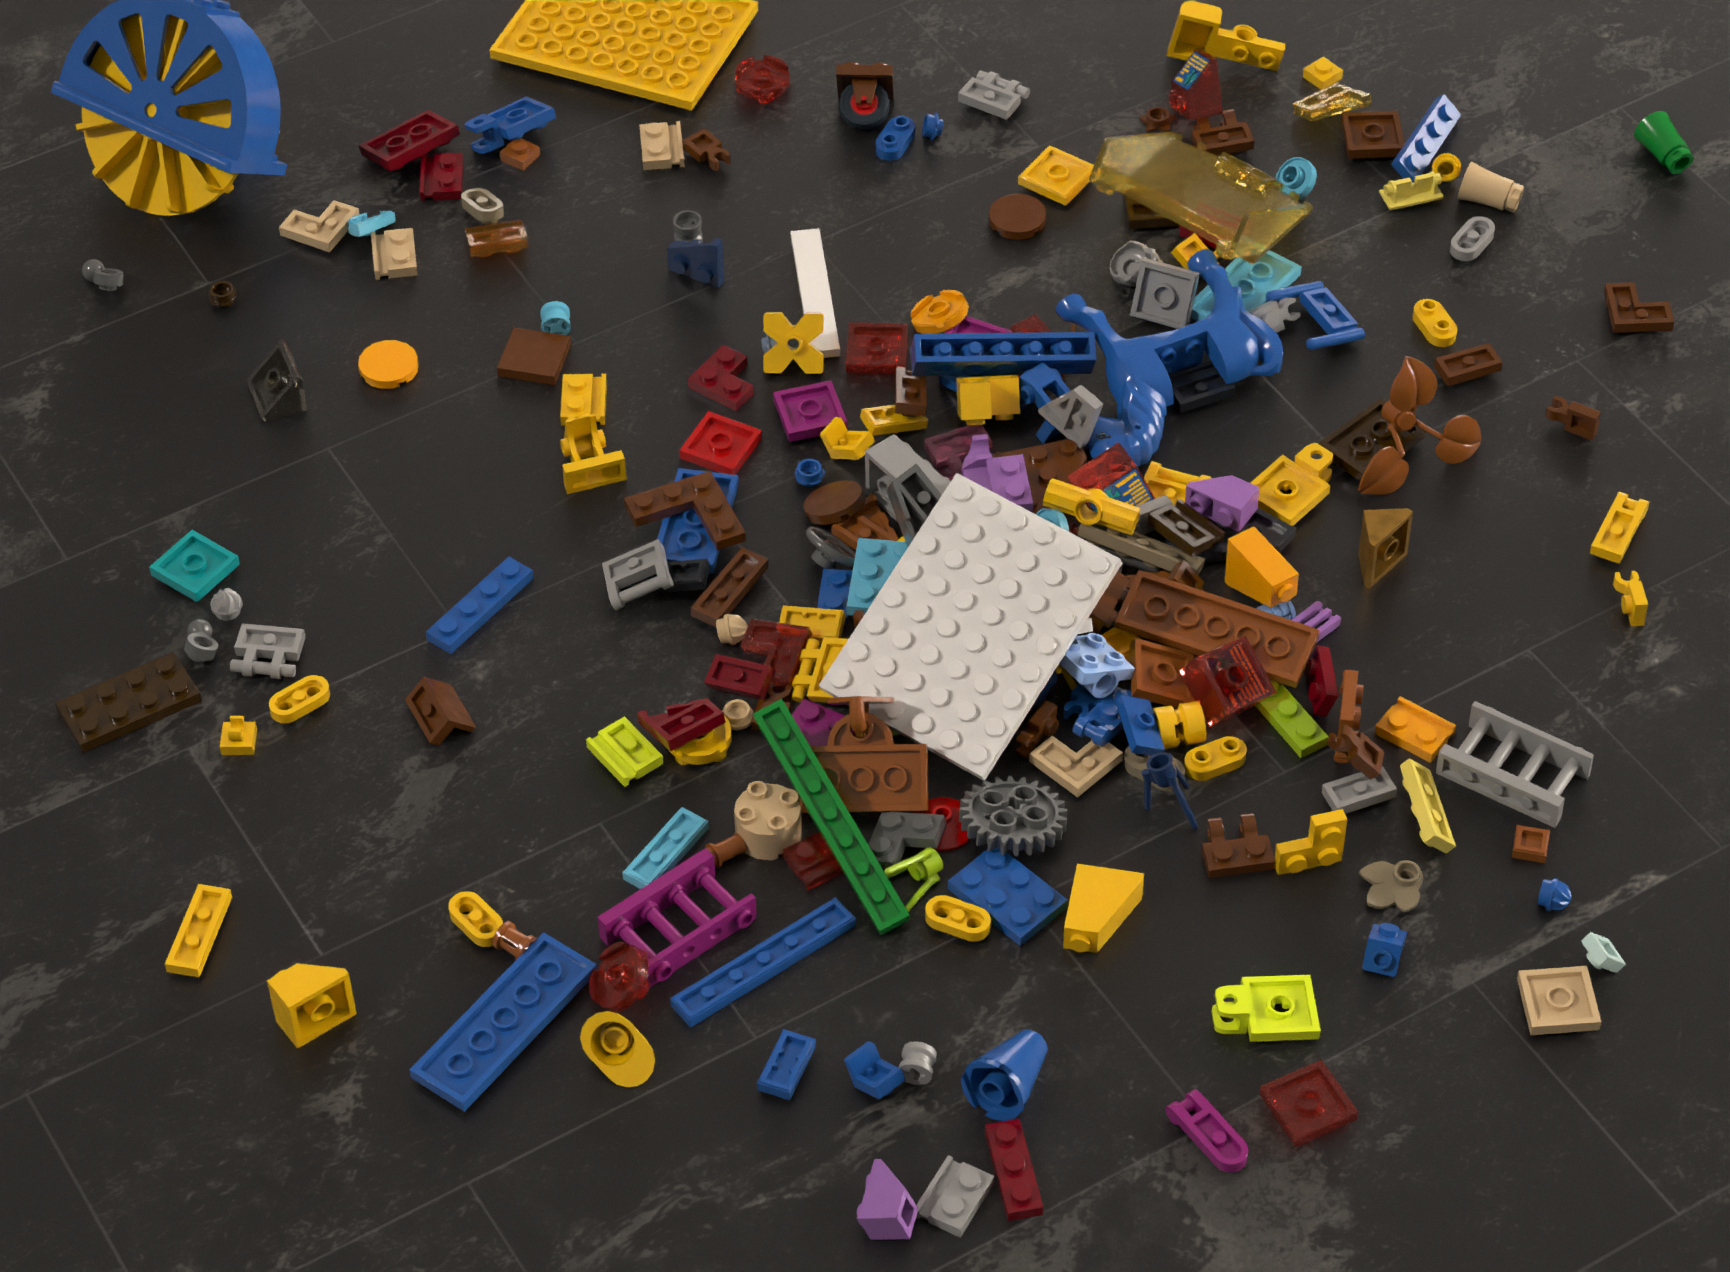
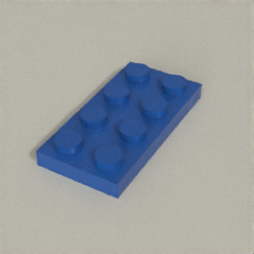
[657,468,739,574]

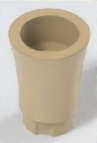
[1457,161,1524,213]

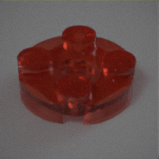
[735,55,790,104]
[589,942,649,1013]

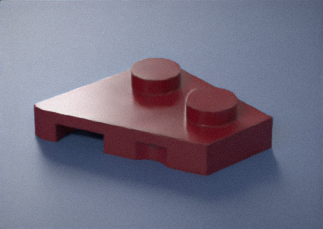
[637,698,726,751]

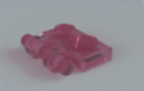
[924,425,999,480]

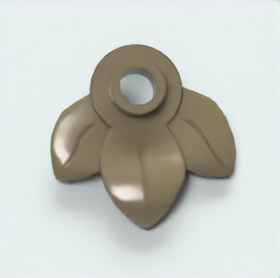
[1359,860,1423,912]

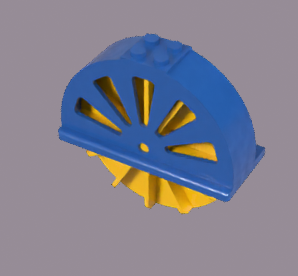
[51,0,287,216]

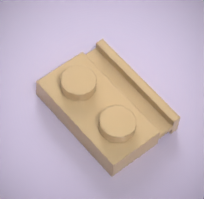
[639,121,685,170]
[371,228,418,280]

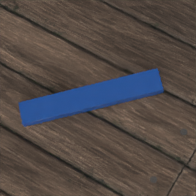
[670,897,856,1028]

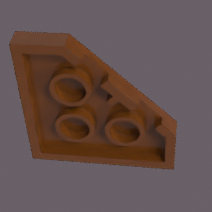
[992,439,1087,514]

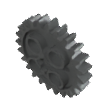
[959,776,1068,856]

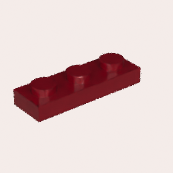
[985,1119,1043,1221]

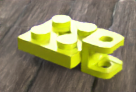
[1212,975,1321,1042]

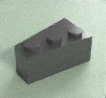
[886,463,942,547]

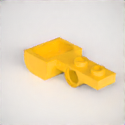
[1167,1,1285,71]

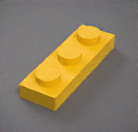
[165,884,232,978]

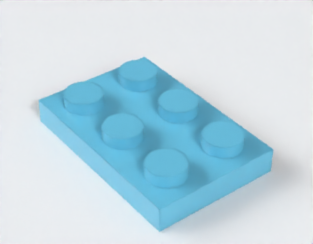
[847,538,908,615]

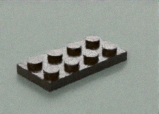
[55,652,202,753]

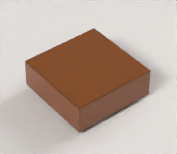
[1512,825,1550,863]

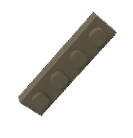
[1077,523,1205,575]

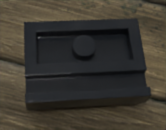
[1168,361,1235,413]

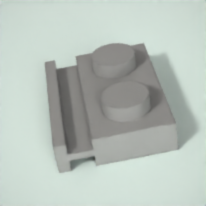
[916,1155,994,1238]

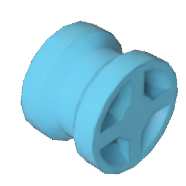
[540,301,571,335]

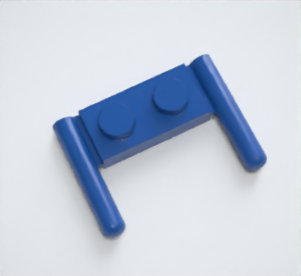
[1266,281,1365,350]

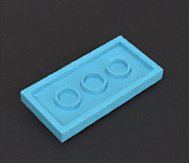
[1191,242,1302,321]

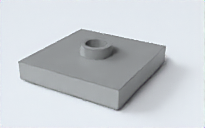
[1130,258,1200,329]

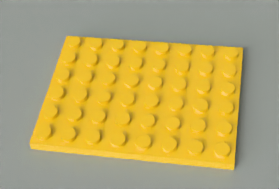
[490,0,758,111]

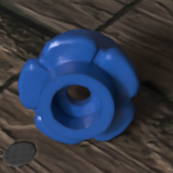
[922,113,943,140]
[794,459,825,487]

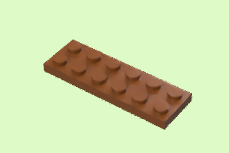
[1115,570,1319,688]

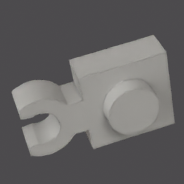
[1248,298,1301,333]

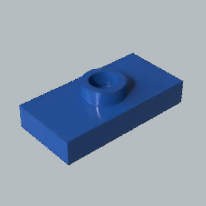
[1116,695,1165,756]
[757,1029,816,1100]

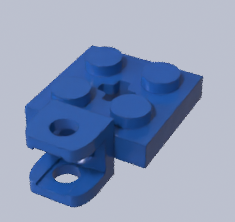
[464,96,556,154]

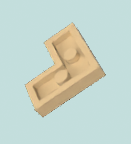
[279,200,359,252]
[1029,736,1123,797]

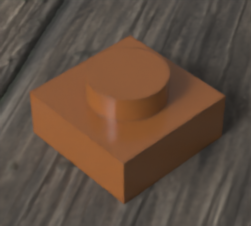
[500,138,540,171]

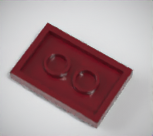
[358,110,460,171]

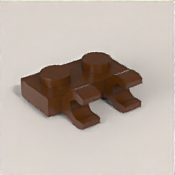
[1191,109,1255,159]
[1201,813,1275,878]

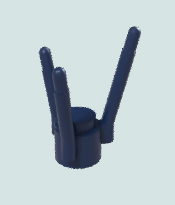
[1141,752,1198,829]

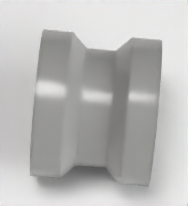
[898,1041,937,1085]

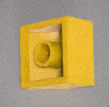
[267,963,357,1049]

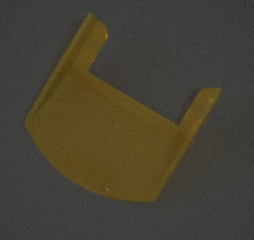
[1088,132,1314,264]

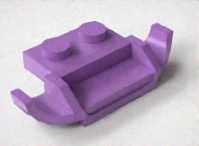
[962,434,1033,511]

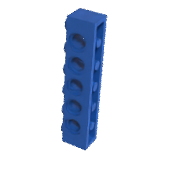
[910,332,1097,376]

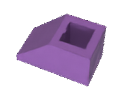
[1185,475,1259,532]
[857,1159,918,1240]

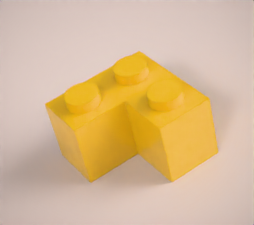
[956,375,1020,425]

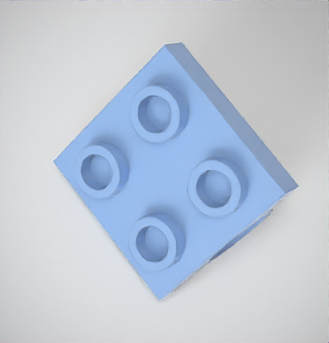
[1059,633,1135,698]

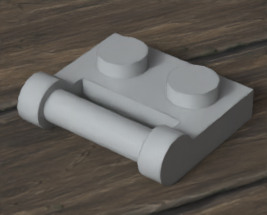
[602,539,674,611]

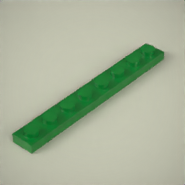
[753,699,910,936]

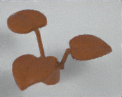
[1358,356,1482,495]

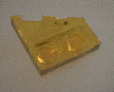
[1293,82,1372,121]

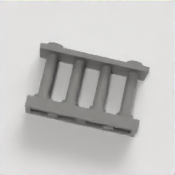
[1436,701,1594,828]

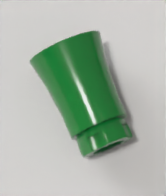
[1634,111,1694,174]

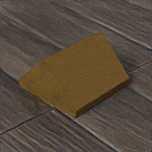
[1358,508,1413,589]

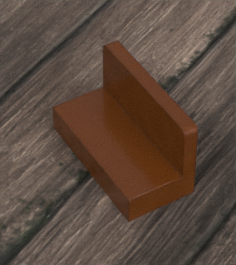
[405,676,476,746]

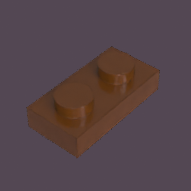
[1434,343,1503,386]

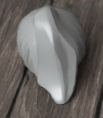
[1110,241,1163,287]

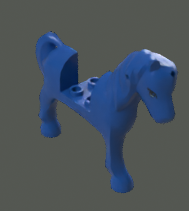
[1055,249,1283,474]

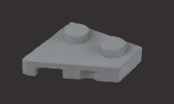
[1038,385,1103,449]

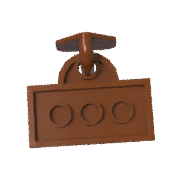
[795,696,929,813]

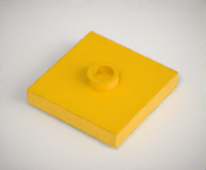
[1018,145,1097,206]

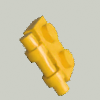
[791,638,848,702]

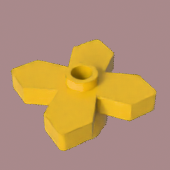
[763,312,824,374]

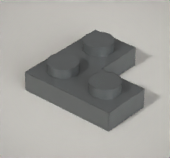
[868,811,947,871]

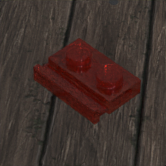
[783,832,844,890]

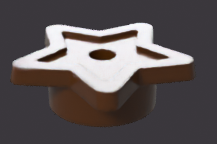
[1139,107,1176,133]

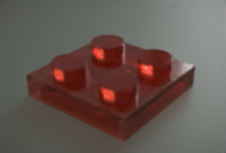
[846,322,908,374]
[1260,1060,1358,1147]

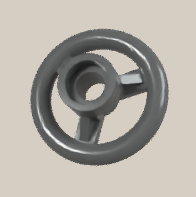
[806,526,856,569]

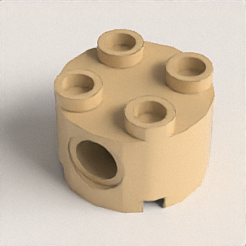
[734,781,802,860]

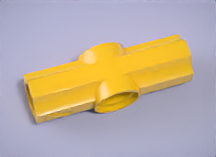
[1043,478,1141,536]

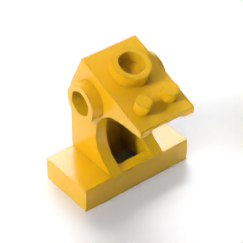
[560,412,627,494]

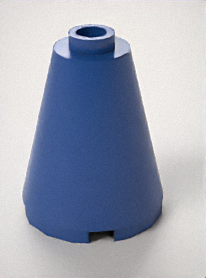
[961,1030,1048,1121]

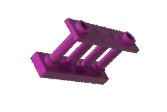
[597,848,757,988]

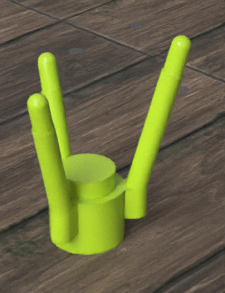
[884,847,943,912]

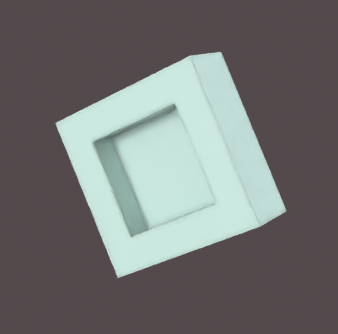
[1581,932,1626,973]

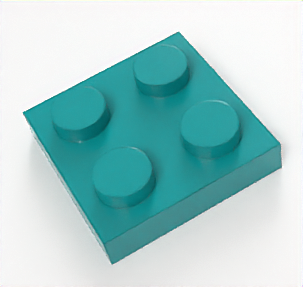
[149,530,240,602]

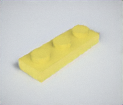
[1400,758,1456,853]

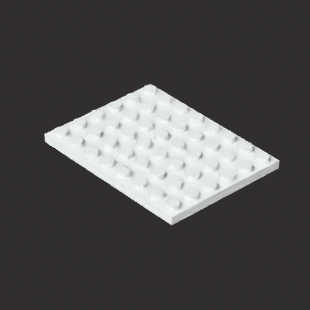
[819,473,1122,781]

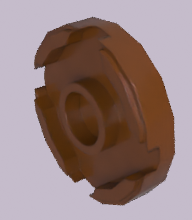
[989,194,1046,240]
[803,480,865,525]

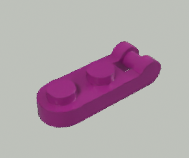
[1165,1089,1248,1172]

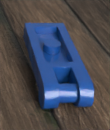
[1072,687,1136,747]

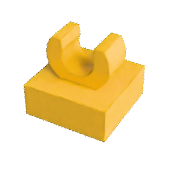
[220,716,257,755]

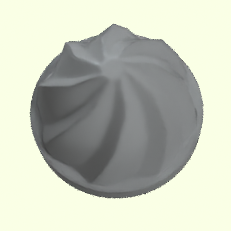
[210,588,243,621]

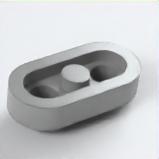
[1450,217,1495,261]

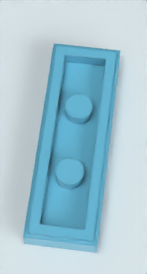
[622,807,709,889]

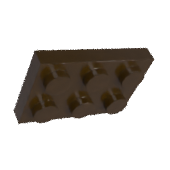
[1318,398,1426,481]

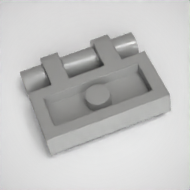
[958,70,1030,120]
[230,623,306,680]

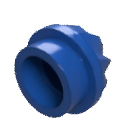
[1538,878,1572,911]

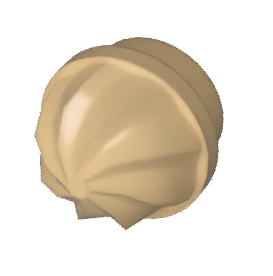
[716,614,748,646]

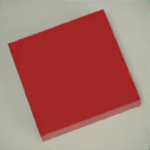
[679,411,762,475]

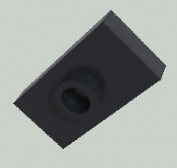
[644,559,711,594]

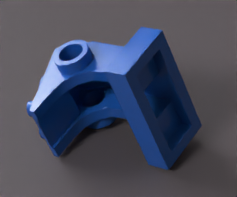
[1019,363,1070,444]

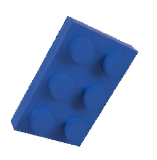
[948,847,1068,946]

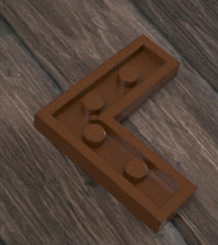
[624,471,746,550]

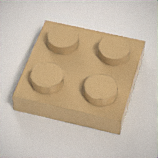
[1517,966,1601,1035]

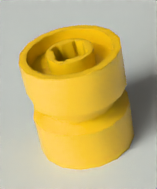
[1152,701,1206,749]

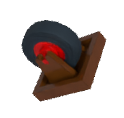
[836,62,894,131]

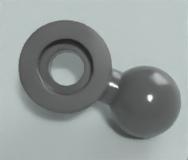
[82,259,124,291]
[184,619,218,663]

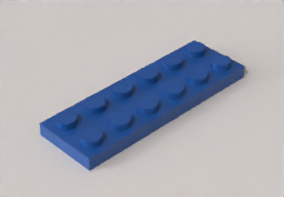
[409,932,598,1112]

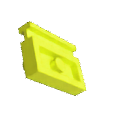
[586,716,663,787]

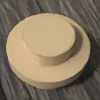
[722,699,753,730]

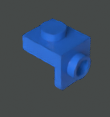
[1362,923,1407,977]
[844,1041,905,1099]

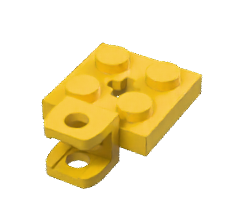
[1250,443,1333,526]

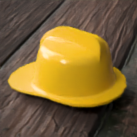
[580,1011,655,1087]

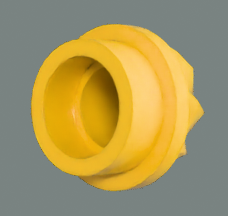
[1432,153,1461,182]

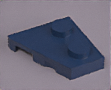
[667,238,725,288]

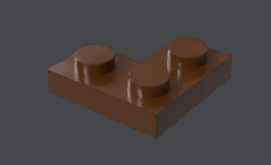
[1604,282,1674,333]

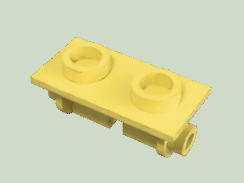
[1379,171,1444,210]

